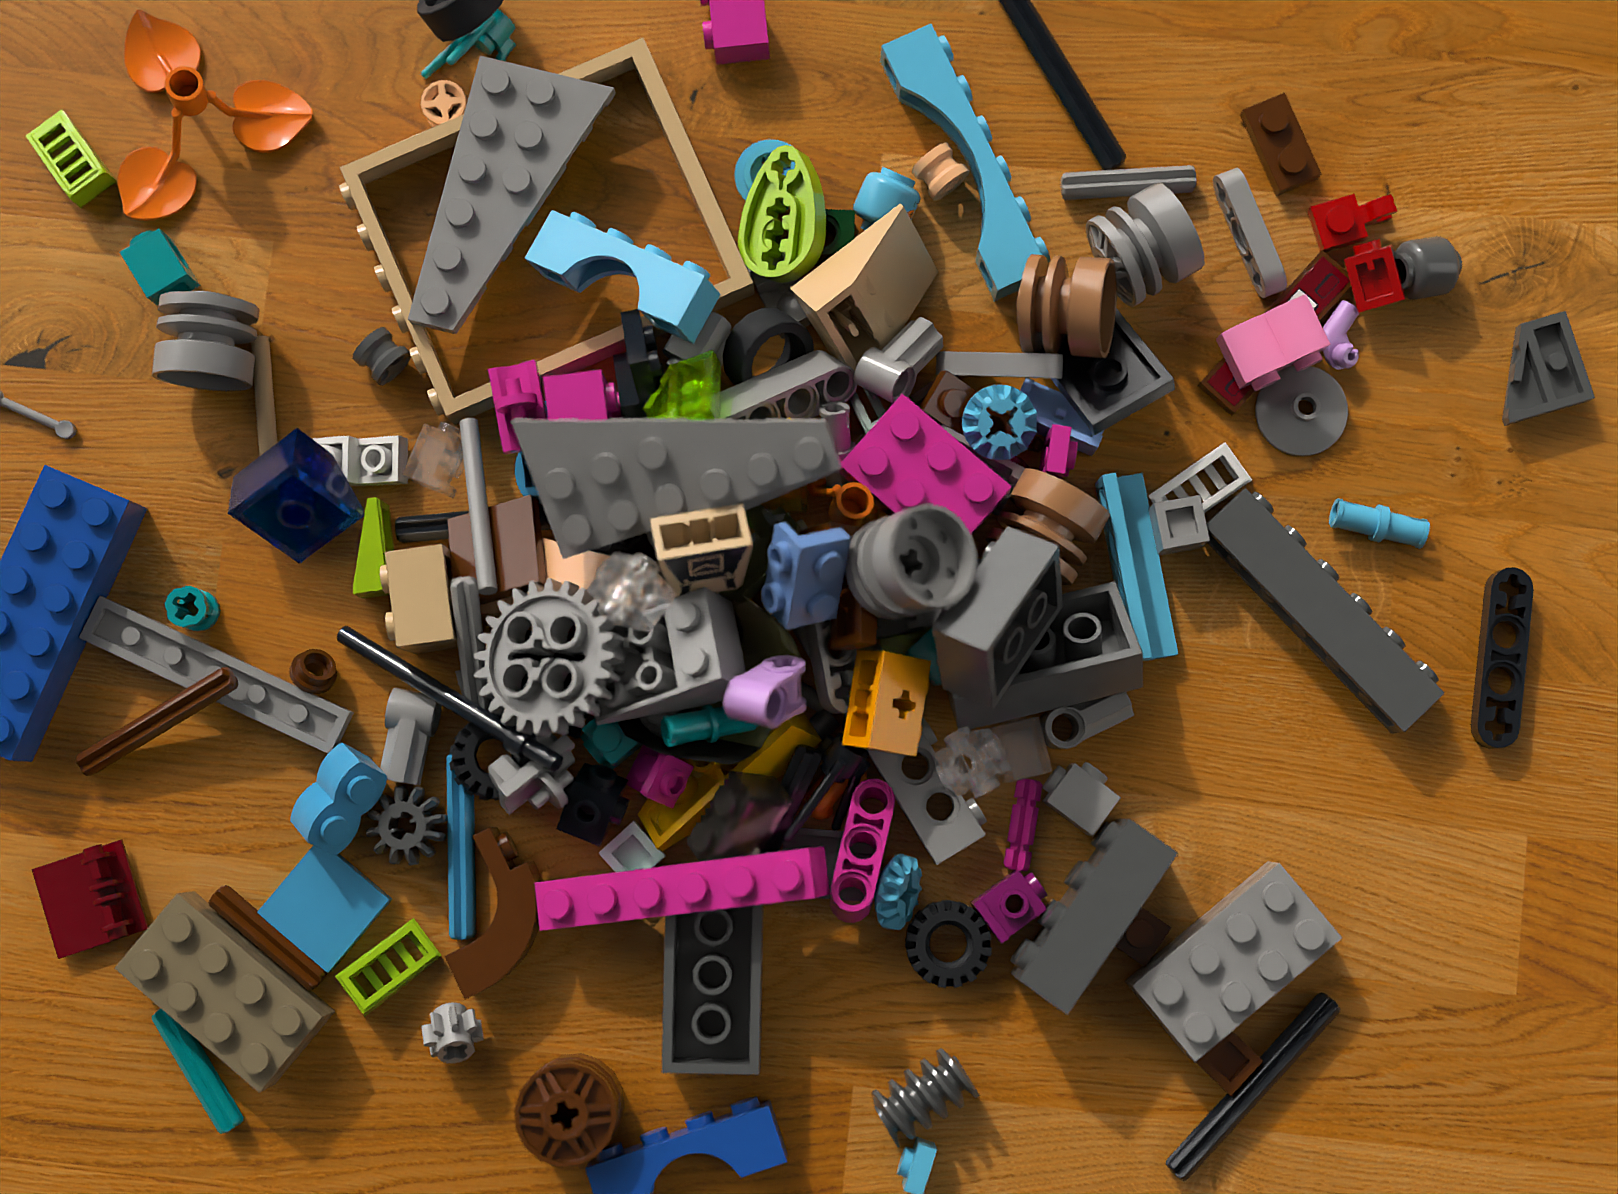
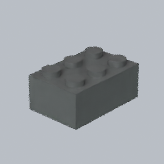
[932,526,1063,710]

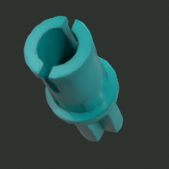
[661,705,758,747]

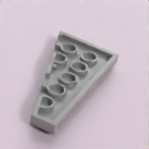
[408,56,616,334]
[511,418,842,559]

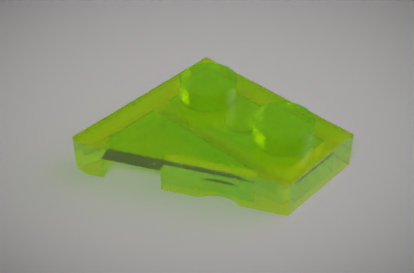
[643,350,721,420]

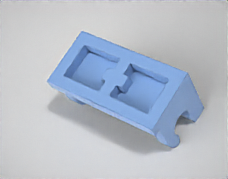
[1010,378,1104,456]

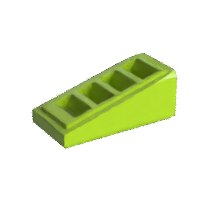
[26,109,117,208]
[353,497,394,598]
[335,918,442,1017]

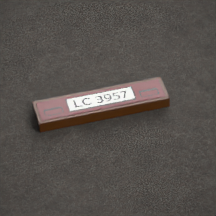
[1198,250,1351,416]

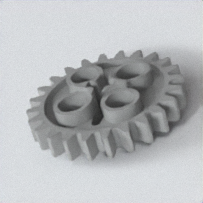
[473,578,624,737]

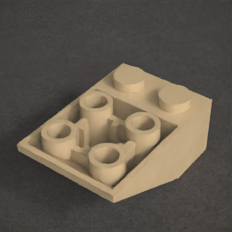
[790,204,938,371]

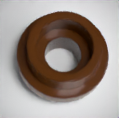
[289,649,337,694]

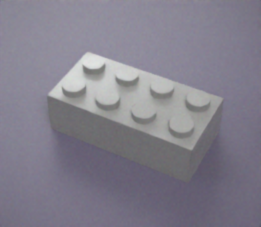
[1125,861,1342,1062]

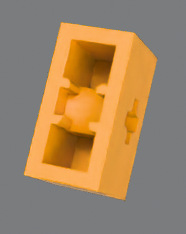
[842,650,931,756]

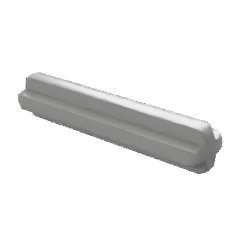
[1060,165,1197,200]
[450,576,491,710]

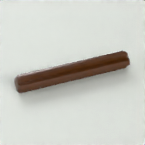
[76,667,239,776]

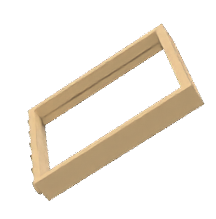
[339,38,755,425]

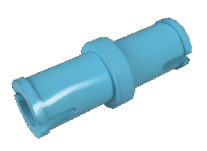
[1329,498,1430,549]

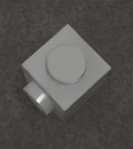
[1042,762,1121,836]

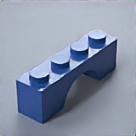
[585,1096,788,1194]

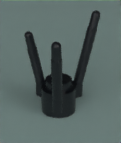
[783,732,870,842]

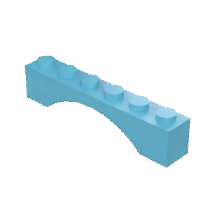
[880,24,1050,301]

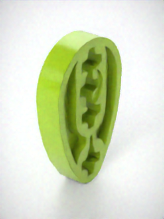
[738,145,826,283]

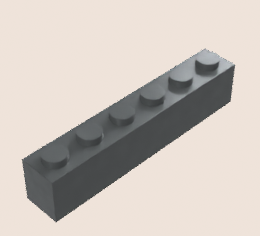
[1206,488,1445,734]

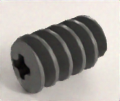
[872,1048,980,1148]

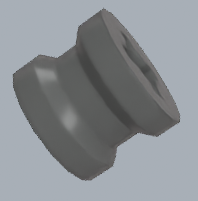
[352,327,411,386]

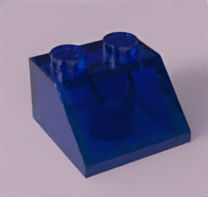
[228,428,364,564]

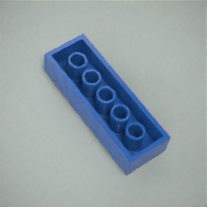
[0,465,148,762]

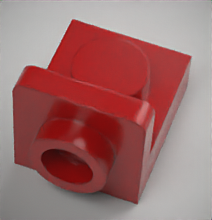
[1344,239,1406,313]

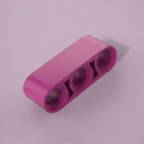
[830,779,895,923]

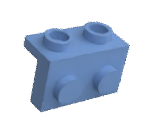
[761,522,851,630]

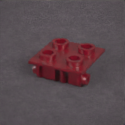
[32,839,149,959]

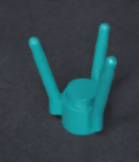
[421,9,516,79]

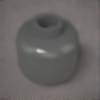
[1394,236,1462,300]

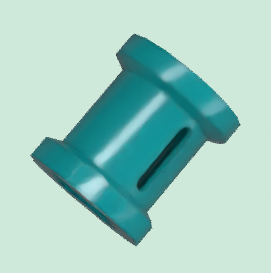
[165,586,220,631]

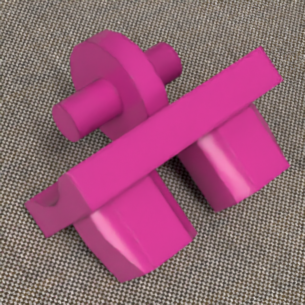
[488,360,547,455]

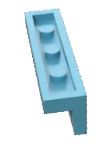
[1095,473,1178,661]

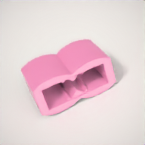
[1216,294,1331,391]

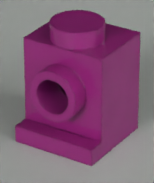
[971,870,1048,943]

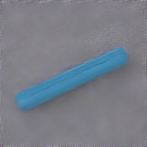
[446,755,476,940]

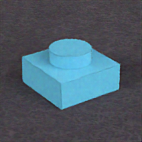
[897,1137,937,1194]

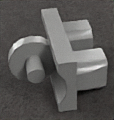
[488,731,575,815]

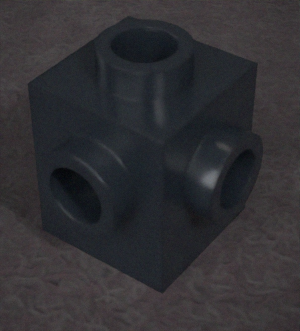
[556,763,630,847]

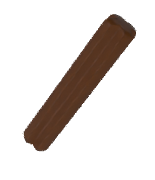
[208,885,327,990]

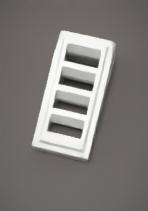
[1148,442,1252,513]

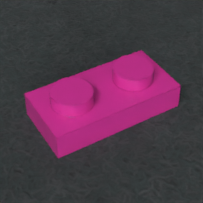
[1039,424,1078,479]

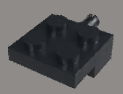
[613,309,672,418]

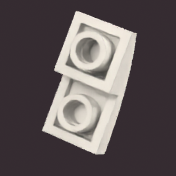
[308,435,408,486]

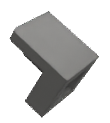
[1148,495,1210,556]

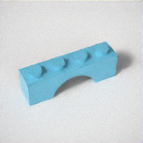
[525,210,721,344]

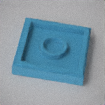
[257,845,392,973]

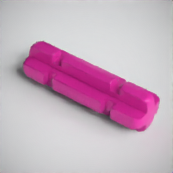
[1004,778,1042,871]

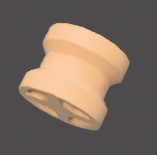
[421,80,468,128]
[912,143,970,201]

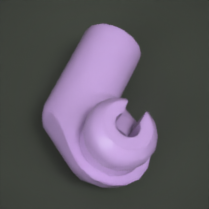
[1323,300,1360,369]

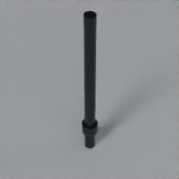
[337,626,563,773]

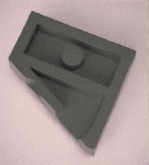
[1502,311,1595,426]

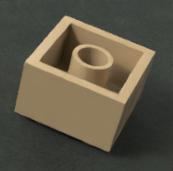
[380,544,458,654]

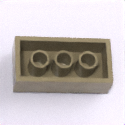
[114,891,335,1092]

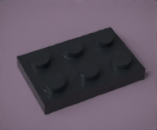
[1039,308,1175,436]

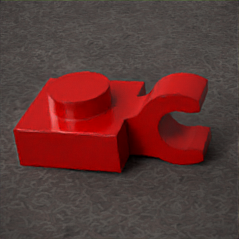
[1307,193,1397,253]

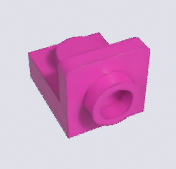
[626,745,694,809]

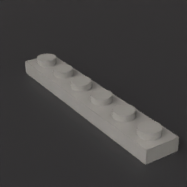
[79,596,354,753]

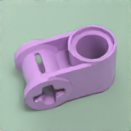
[724,655,806,728]

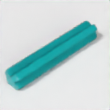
[152,1009,243,1134]

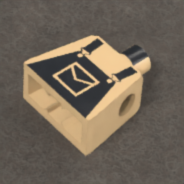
[650,503,752,597]

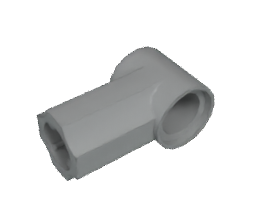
[854,317,943,403]
[380,687,442,785]
[1037,692,1134,749]

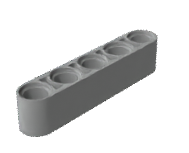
[663,350,857,420]

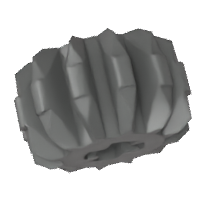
[366,786,447,865]

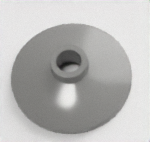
[1255,366,1348,456]

